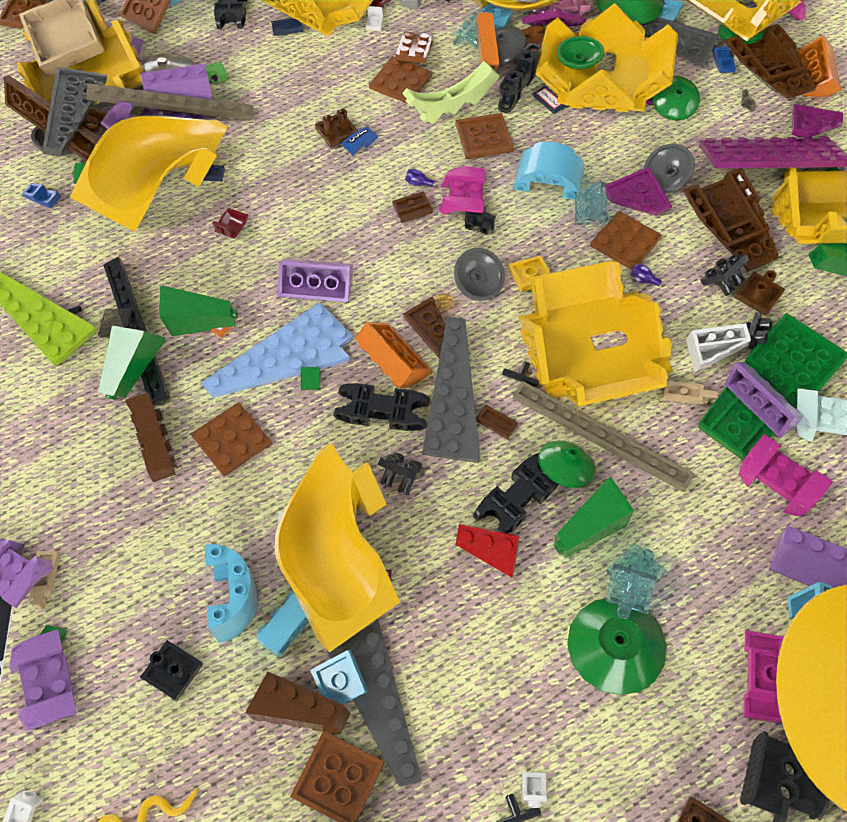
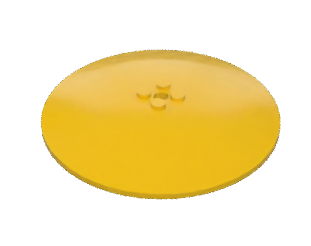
[776,585,847,812]

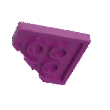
[522,8,586,26]
[791,104,843,138]
[603,167,672,216]

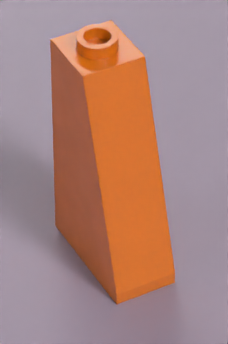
[476,12,499,72]

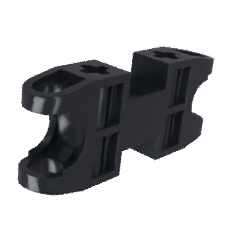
[214,0,248,29]
[498,44,541,113]
[333,383,430,431]
[473,453,559,534]

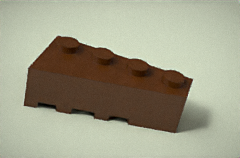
[125,392,177,482]
[245,671,351,734]

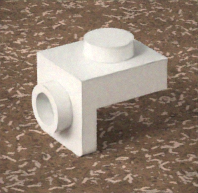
[522,772,547,808]

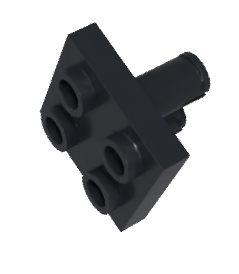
[700,254,749,296]
[378,452,427,495]
[140,640,203,702]

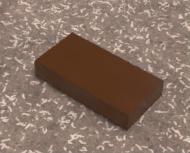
[476,405,518,440]

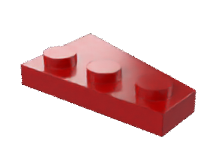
[455,524,520,578]

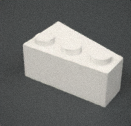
[686,323,751,373]

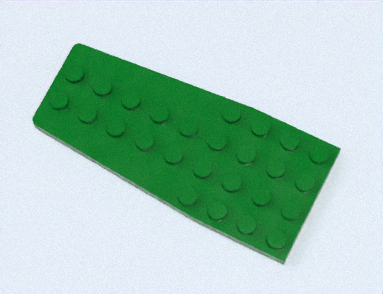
[698,313,847,461]

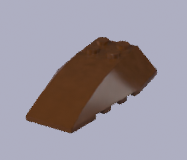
[725,24,816,99]
[683,168,779,272]

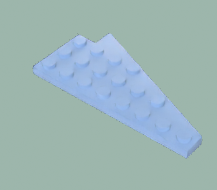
[201,302,354,398]

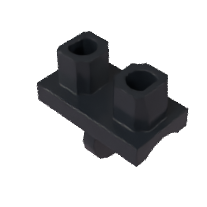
[465,207,496,235]
[742,312,772,349]

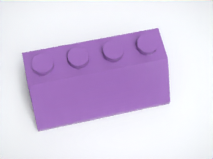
[140,64,213,112]
[278,259,353,302]
[725,362,803,438]
[769,525,847,587]

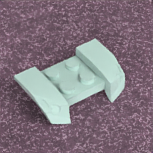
[797,389,847,442]

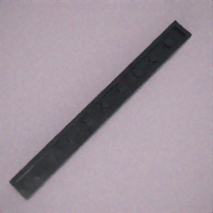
[103,257,170,406]

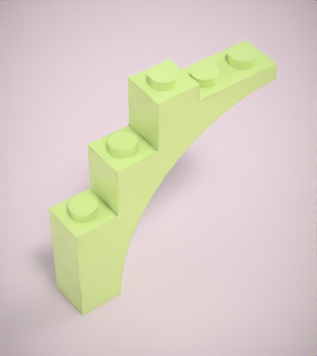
[402,61,500,124]

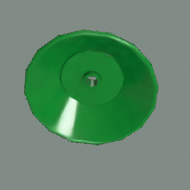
[596,0,664,24]
[567,597,667,695]

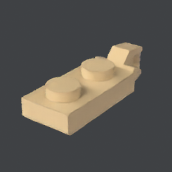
[663,380,718,405]
[30,551,60,610]

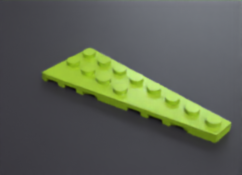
[0,272,98,366]

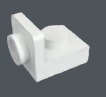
[366,6,383,31]
[4,790,44,822]

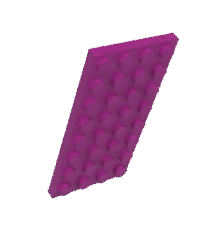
[699,136,847,169]

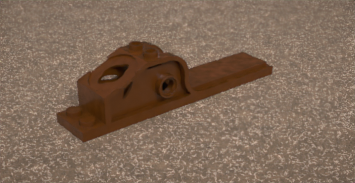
[3,75,108,162]

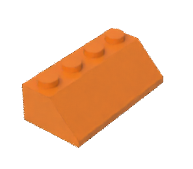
[797,35,841,97]
[355,322,433,388]

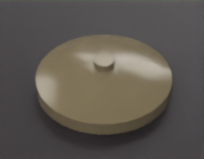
[140,54,194,87]

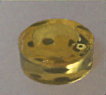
[435,293,453,311]

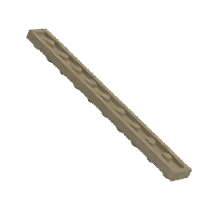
[87,83,254,121]
[513,381,695,492]

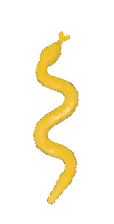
[98,788,199,822]

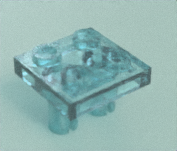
[452,9,484,49]
[575,181,608,225]
[606,542,666,601]
[606,563,657,619]

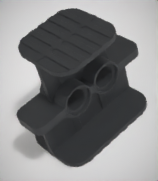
[740,731,830,822]

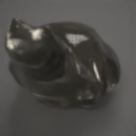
[741,89,756,112]

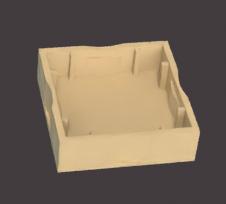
[19,0,105,76]

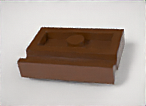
[392,191,433,223]

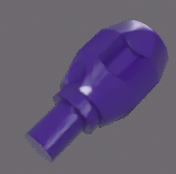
[405,169,435,187]
[630,264,662,287]

